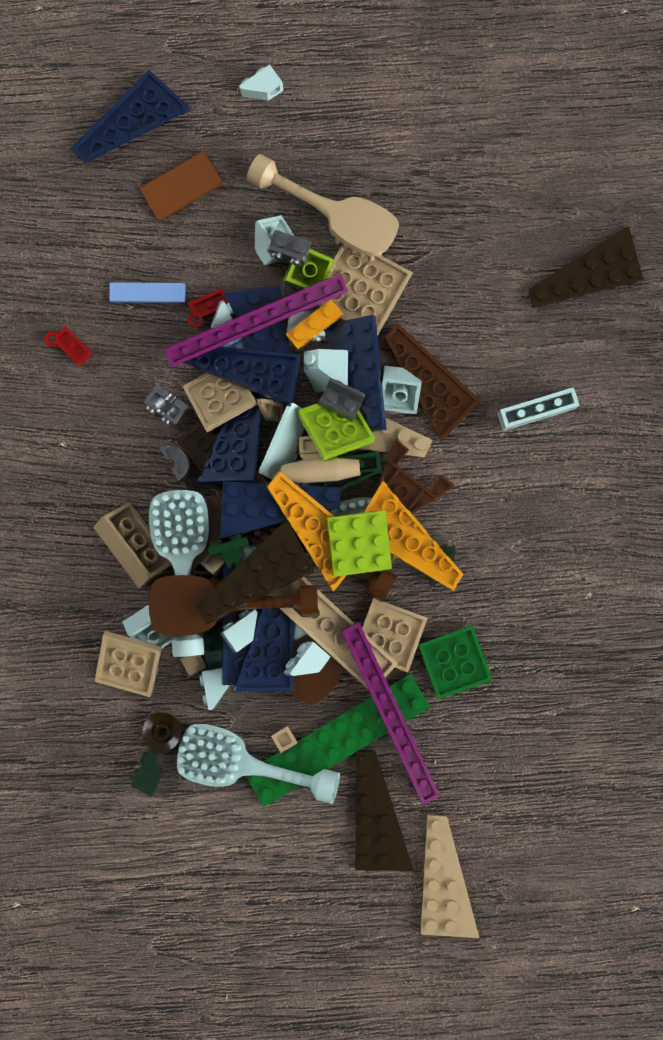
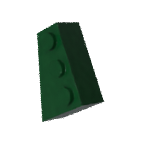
[324,452,381,490]

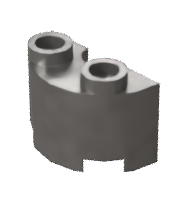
[144,384,188,426]
[160,445,192,482]

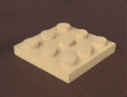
[183,373,257,432]
[362,598,428,672]
[95,631,162,697]

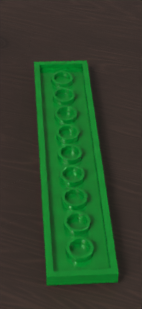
[246,674,430,807]

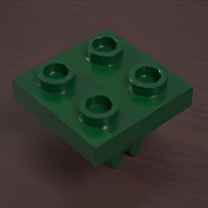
[208,534,249,569]

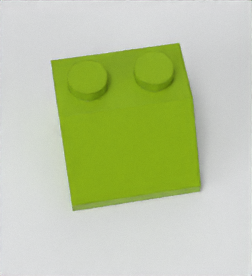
[283,249,334,290]

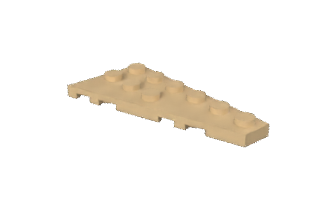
[308,418,433,458]
[420,814,479,938]

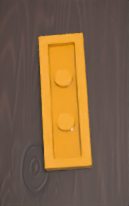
[286,299,343,350]

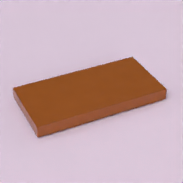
[139,151,223,222]

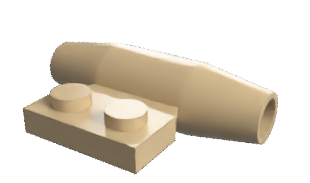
[281,436,360,483]

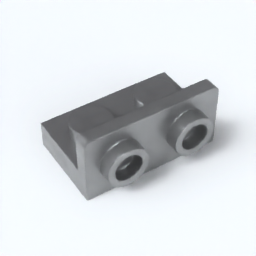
[267,230,311,266]
[318,378,365,422]

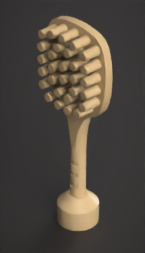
[247,154,399,262]

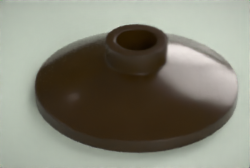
[142,712,182,752]

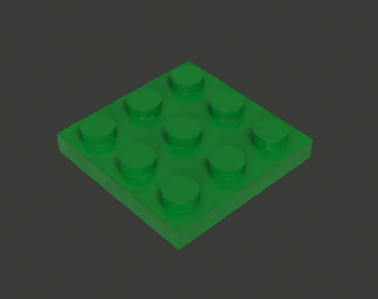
[418,625,492,700]

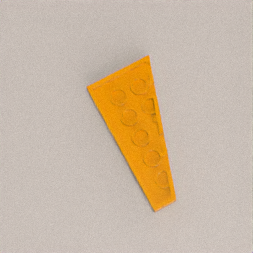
[266,471,346,592]
[364,481,463,591]

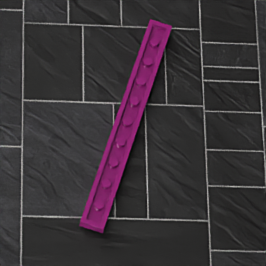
[164,273,348,367]
[341,622,440,805]

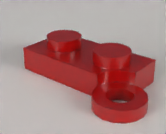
[188,288,228,328]
[44,326,93,367]

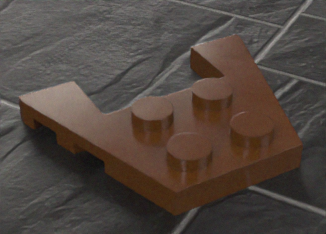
[375,439,454,514]

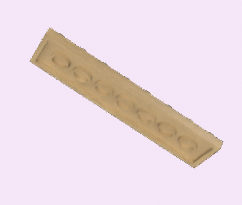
[266,577,398,689]

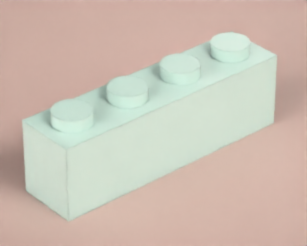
[497,387,580,431]

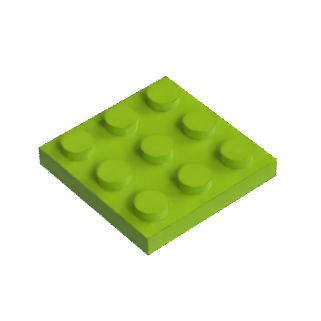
[297,403,376,461]
[326,510,392,577]

